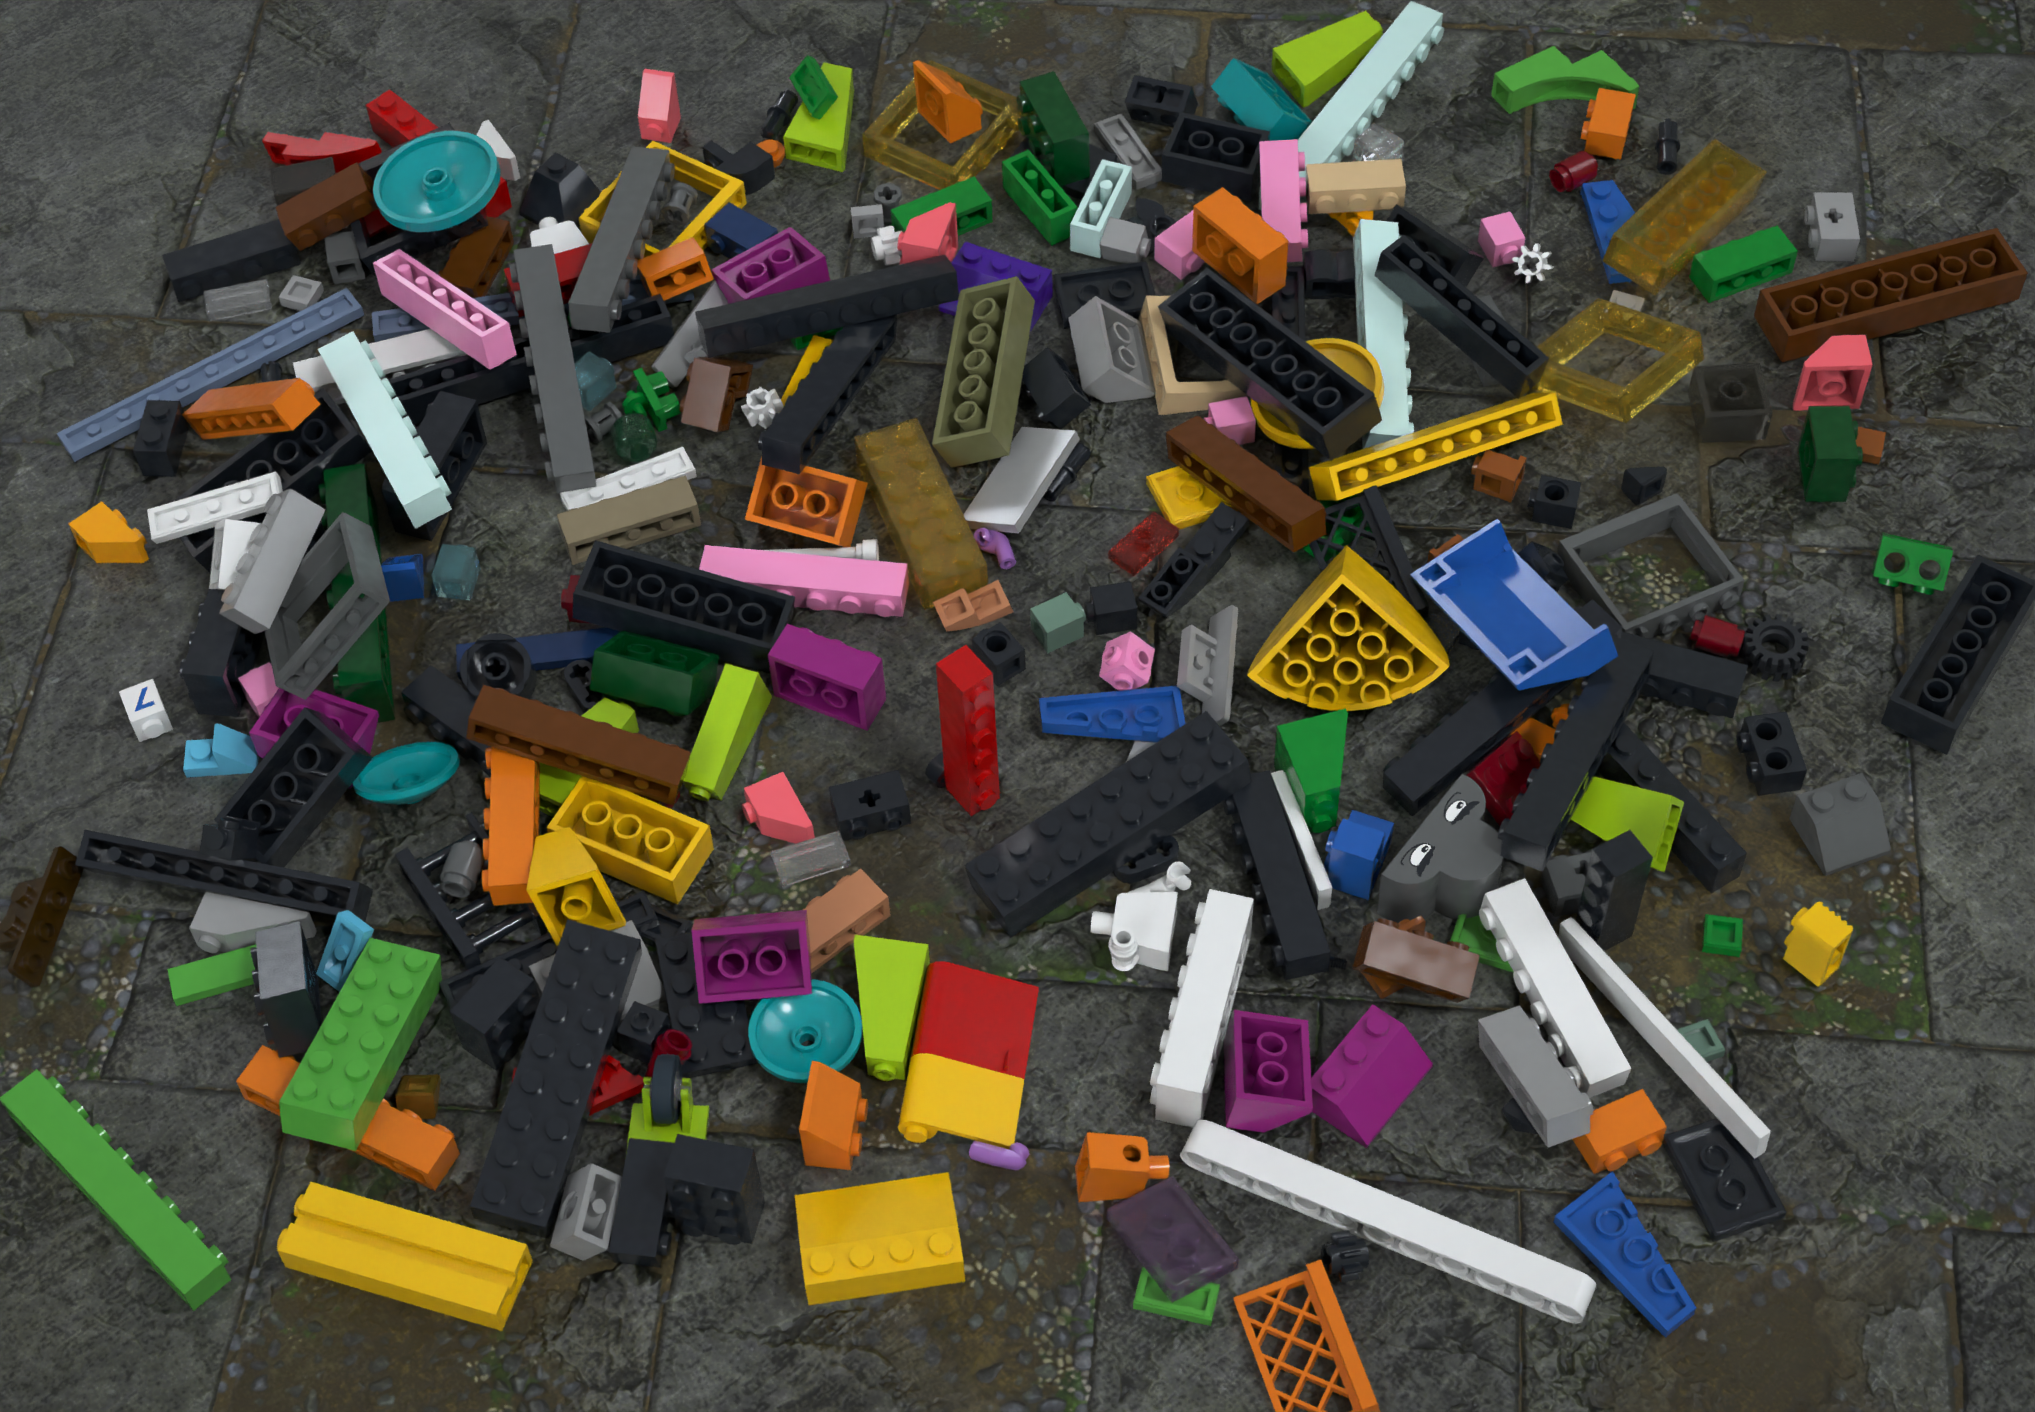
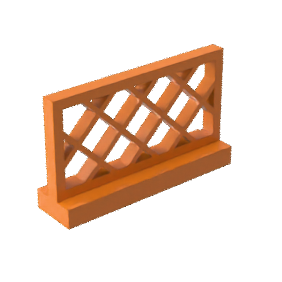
[1233,1259,1380,1412]

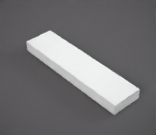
[559,447,697,511]
[147,472,283,544]
[1271,770,1332,910]

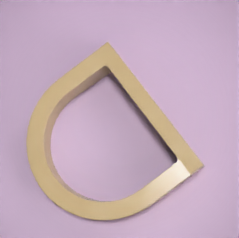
[1139,296,1248,415]

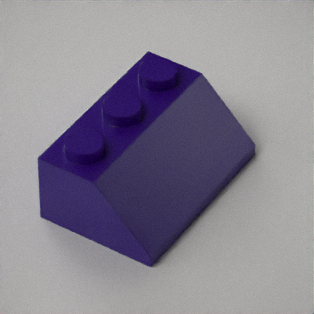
[939,241,1053,334]

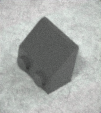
[1789,773,1891,876]

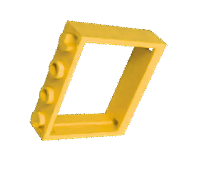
[579,141,747,260]

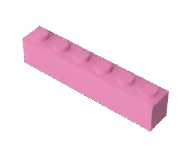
[373,249,517,370]
[699,545,909,617]

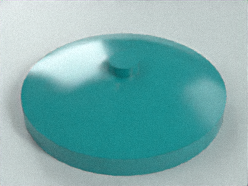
[373,131,501,232]

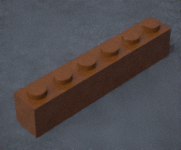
[1166,415,1326,552]
[466,685,691,806]

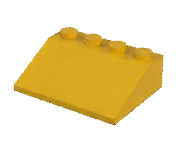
[795,1172,965,1305]

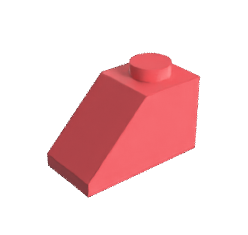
[638,69,681,143]
[742,772,816,847]

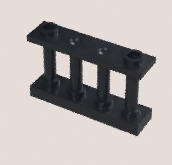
[395,812,548,970]

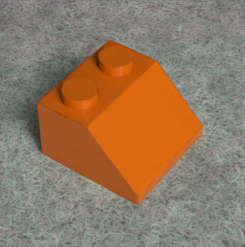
[913,60,983,144]
[799,1061,868,1170]

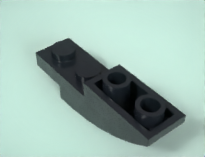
[1138,502,1250,618]

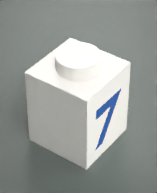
[119,679,173,742]

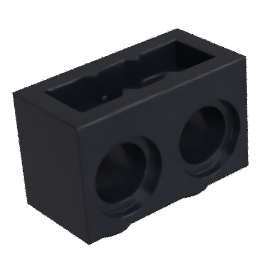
[1125,75,1198,128]
[1736,711,1807,796]

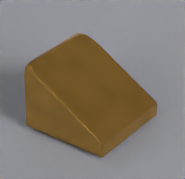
[396,1075,441,1119]

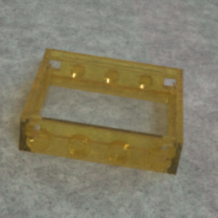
[862,60,1021,190]
[1532,298,1704,423]

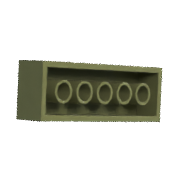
[932,276,1035,468]

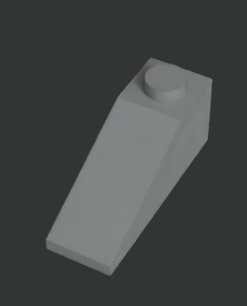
[189,891,317,953]

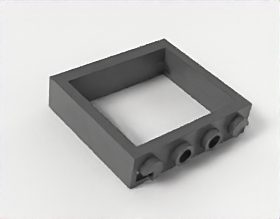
[1557,493,1745,639]
[265,512,390,700]

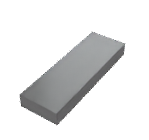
[1094,113,1162,190]

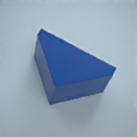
[381,554,424,602]

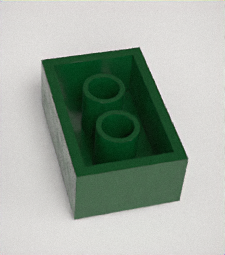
[1016,71,1090,187]
[590,631,719,716]

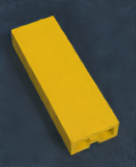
[277,1182,533,1331]

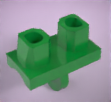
[622,368,681,432]

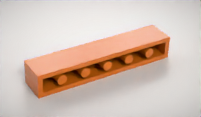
[182,378,320,440]
[482,747,540,906]
[236,1045,460,1191]

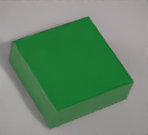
[1702,914,1743,957]

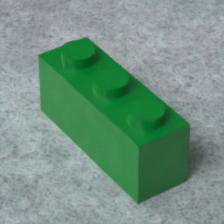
[1002,149,1078,246]
[891,176,993,236]
[1689,225,1798,303]

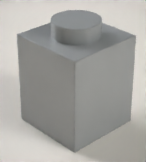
[1099,217,1151,264]

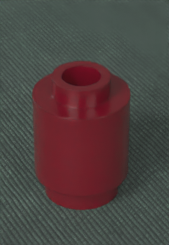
[1549,151,1598,192]
[1690,615,1745,658]

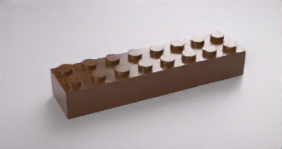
[1754,228,2028,362]

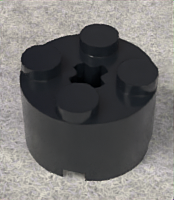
[460,633,537,700]

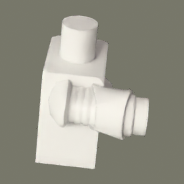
[1091,861,1191,971]

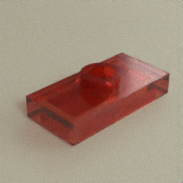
[1109,511,1179,576]

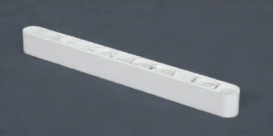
[1180,1120,1596,1324]

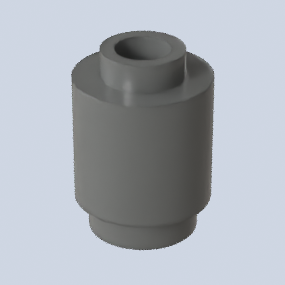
[440,841,485,898]

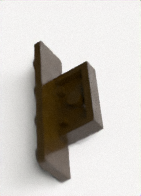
[0,846,84,988]

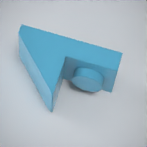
[183,723,259,778]
[317,910,374,992]

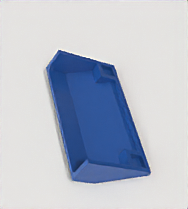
[1410,519,1619,691]

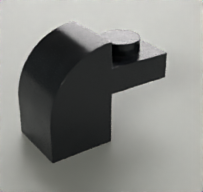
[702,140,775,195]

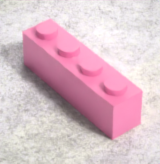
[1259,139,1308,262]

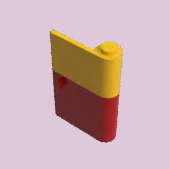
[898,961,1039,1149]

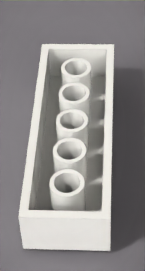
[1150,889,1254,1128]

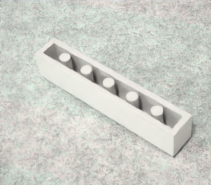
[293,329,467,404]
[1479,878,1631,1098]

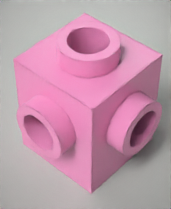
[1099,631,1155,691]

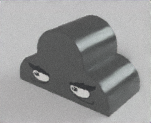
[1377,773,1503,923]

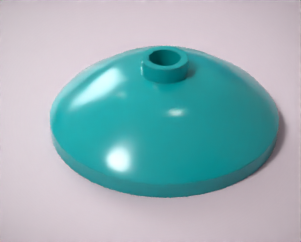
[353,742,460,805]
[748,979,863,1083]

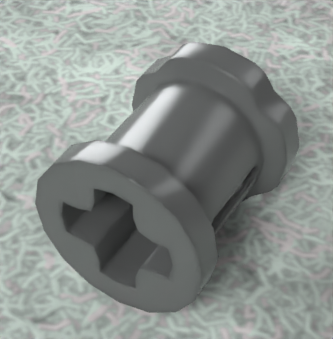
[662,183,698,226]
[874,183,902,225]
[584,402,625,444]

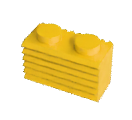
[1783,902,1853,987]

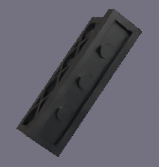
[1309,485,1429,619]

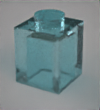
[575,351,617,411]
[432,544,481,600]

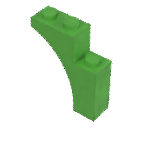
[1491,46,1639,114]

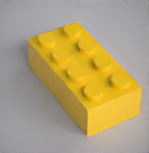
[546,776,714,904]

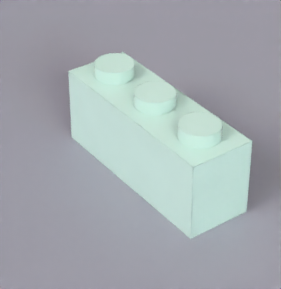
[1070,159,1132,258]

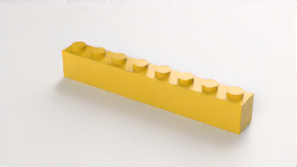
[1309,392,1563,501]

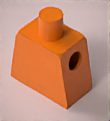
[1075,1133,1169,1202]

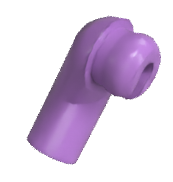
[973,528,1016,569]
[969,1141,1029,1171]

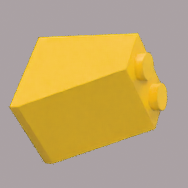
[526,827,626,946]

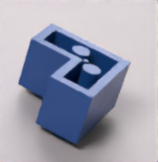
[1324,810,1394,900]

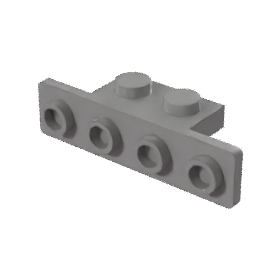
[652,281,729,388]
[1177,605,1238,726]

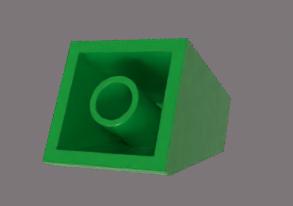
[1274,708,1348,833]

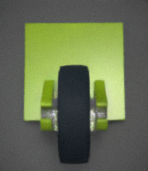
[625,1054,710,1159]

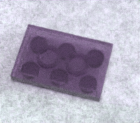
[1106,1176,1239,1303]

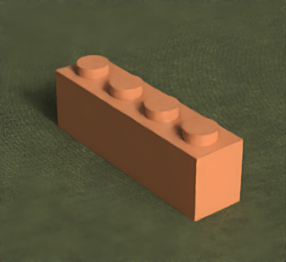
[803,869,891,973]

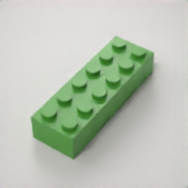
[279,938,442,1151]

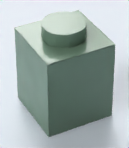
[1030,592,1086,653]

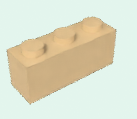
[1305,159,1406,214]

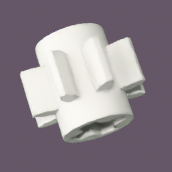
[871,226,903,266]
[1512,243,1554,283]
[741,387,784,429]

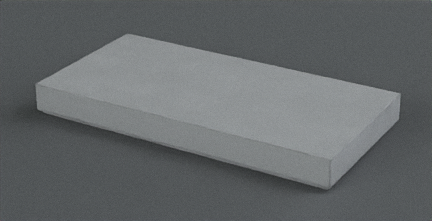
[960,427,1080,534]

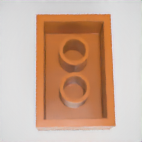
[1192,187,1289,305]
[745,456,868,547]

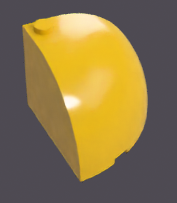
[1247,545,1450,711]

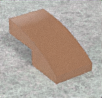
[933,580,1014,632]

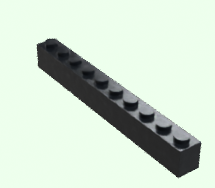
[365,294,674,440]

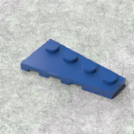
[1581,180,1674,284]
[1039,686,1186,742]
[1553,1171,1696,1338]

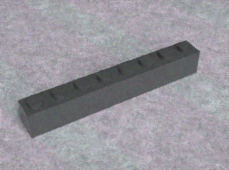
[569,146,675,333]
[509,244,597,493]

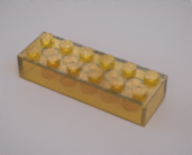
[1603,139,1767,296]
[854,418,988,610]

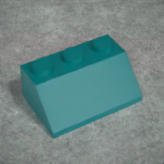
[1211,58,1312,141]

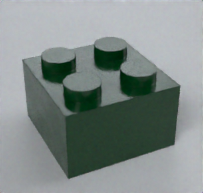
[1797,406,1863,502]

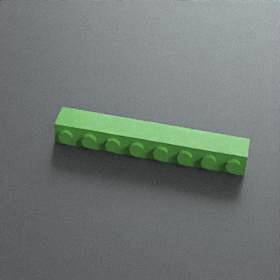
[0,1069,231,1311]

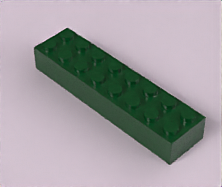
[319,463,395,723]

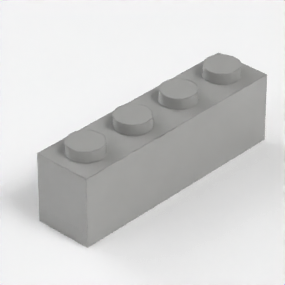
[219,488,326,634]
[1478,1005,1594,1148]

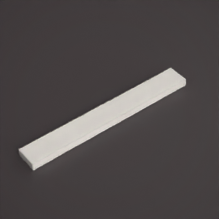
[1558,917,1770,1159]

